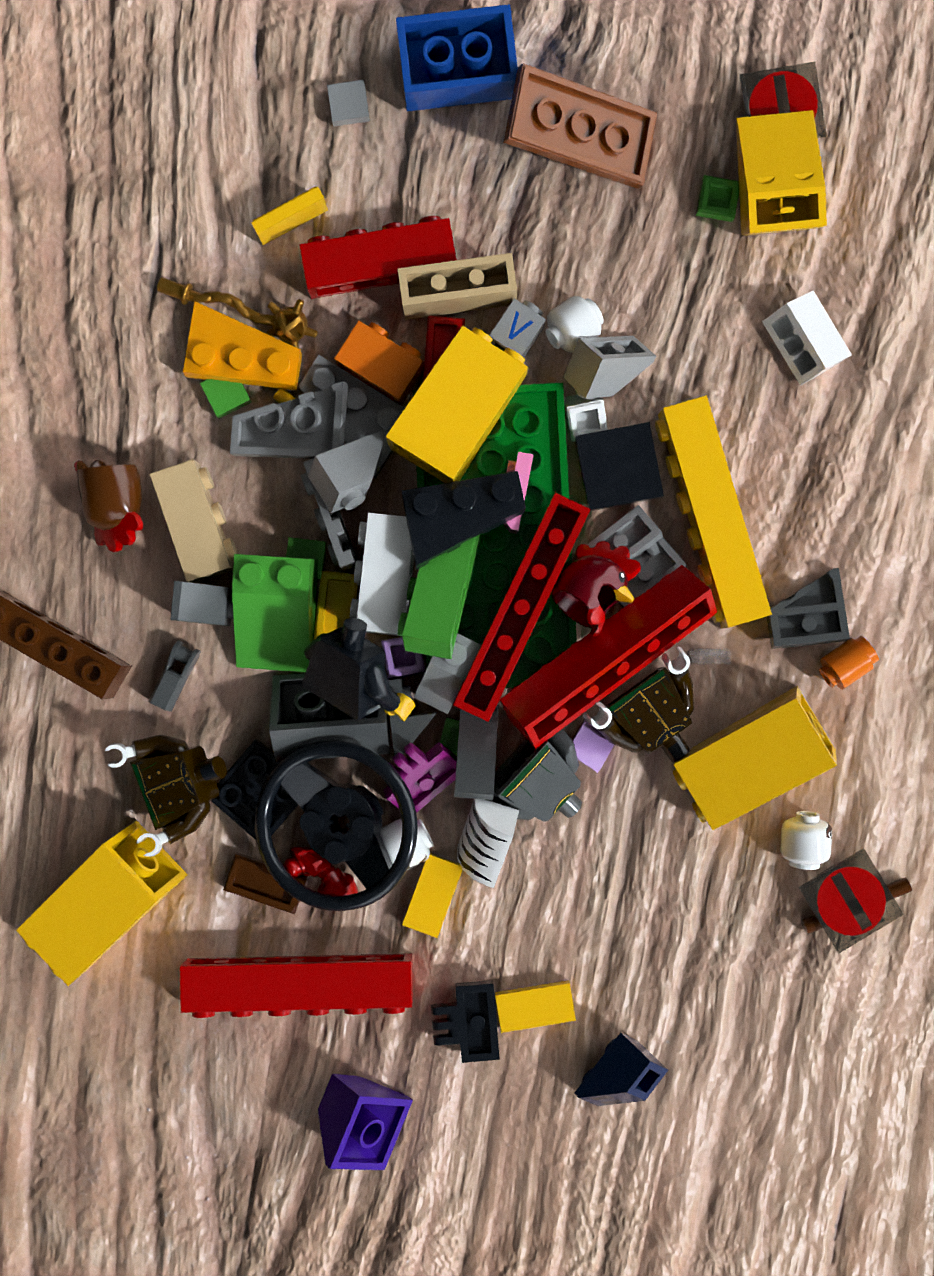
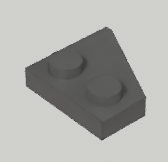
[767,568,850,649]

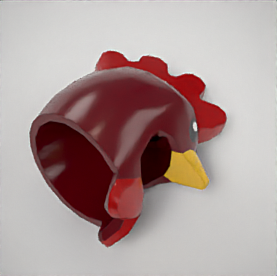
[552,541,641,637]

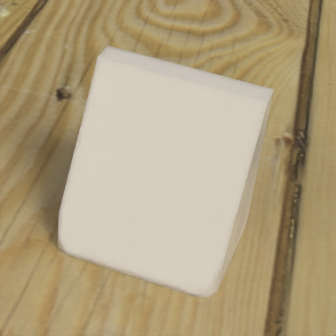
[564,395,608,442]

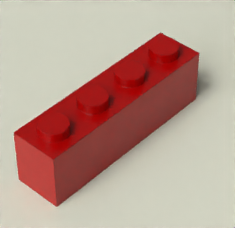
[299,216,457,299]

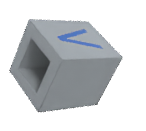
[489,298,546,358]

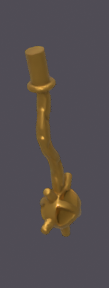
[157,277,318,349]

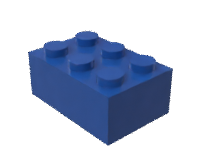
[396,4,518,112]

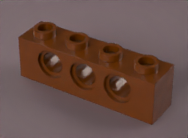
[0,591,132,699]

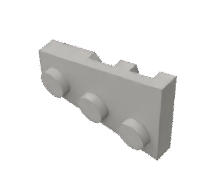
[301,458,358,572]

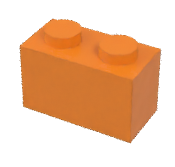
[334,320,424,405]

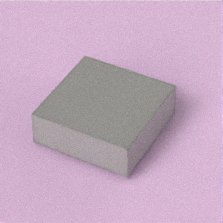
[327,80,370,127]

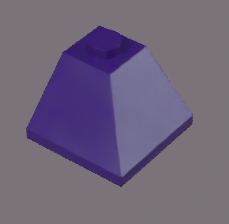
[318,1074,413,1170]

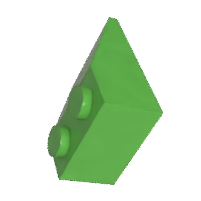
[232,554,318,672]

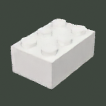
[350,513,414,636]

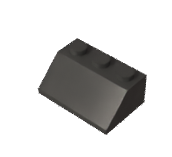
[269,673,390,762]

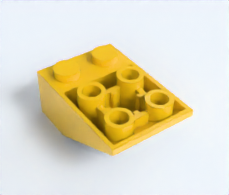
[736,110,827,236]

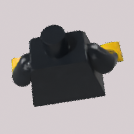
[302,618,415,721]

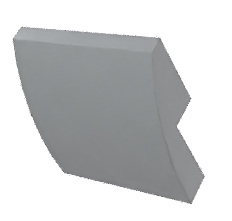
[587,505,687,608]

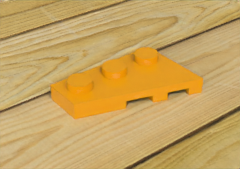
[183,301,302,390]

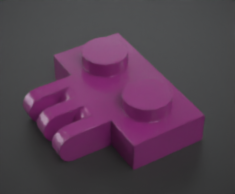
[383,742,457,813]

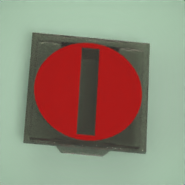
[740,61,827,138]
[799,848,904,953]

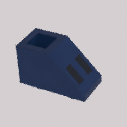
[574,1032,668,1106]

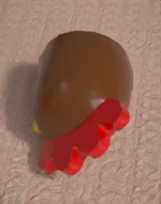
[74,460,143,552]

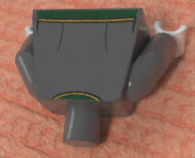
[485,729,582,822]

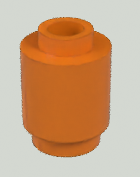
[819,636,879,690]

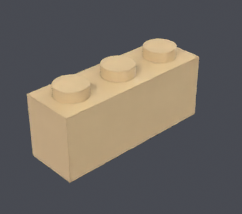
[398,253,517,320]
[150,459,238,583]

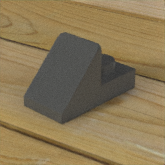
[388,678,437,756]

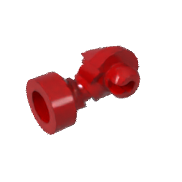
[283,846,358,896]

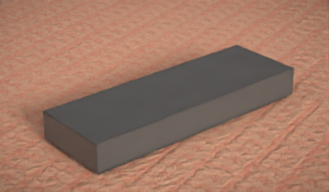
[454,702,499,800]

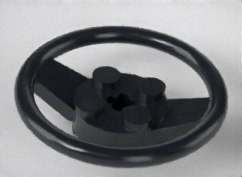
[255,741,418,911]

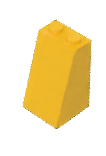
[386,326,528,483]
[673,686,837,830]
[16,820,188,986]

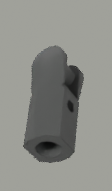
[148,640,201,712]

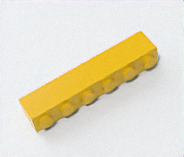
[655,395,772,629]

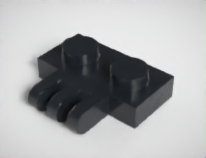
[431,980,500,1063]

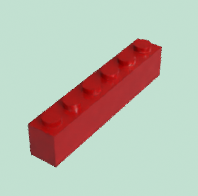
[453,492,591,722]
[500,565,718,749]
[180,953,413,1018]

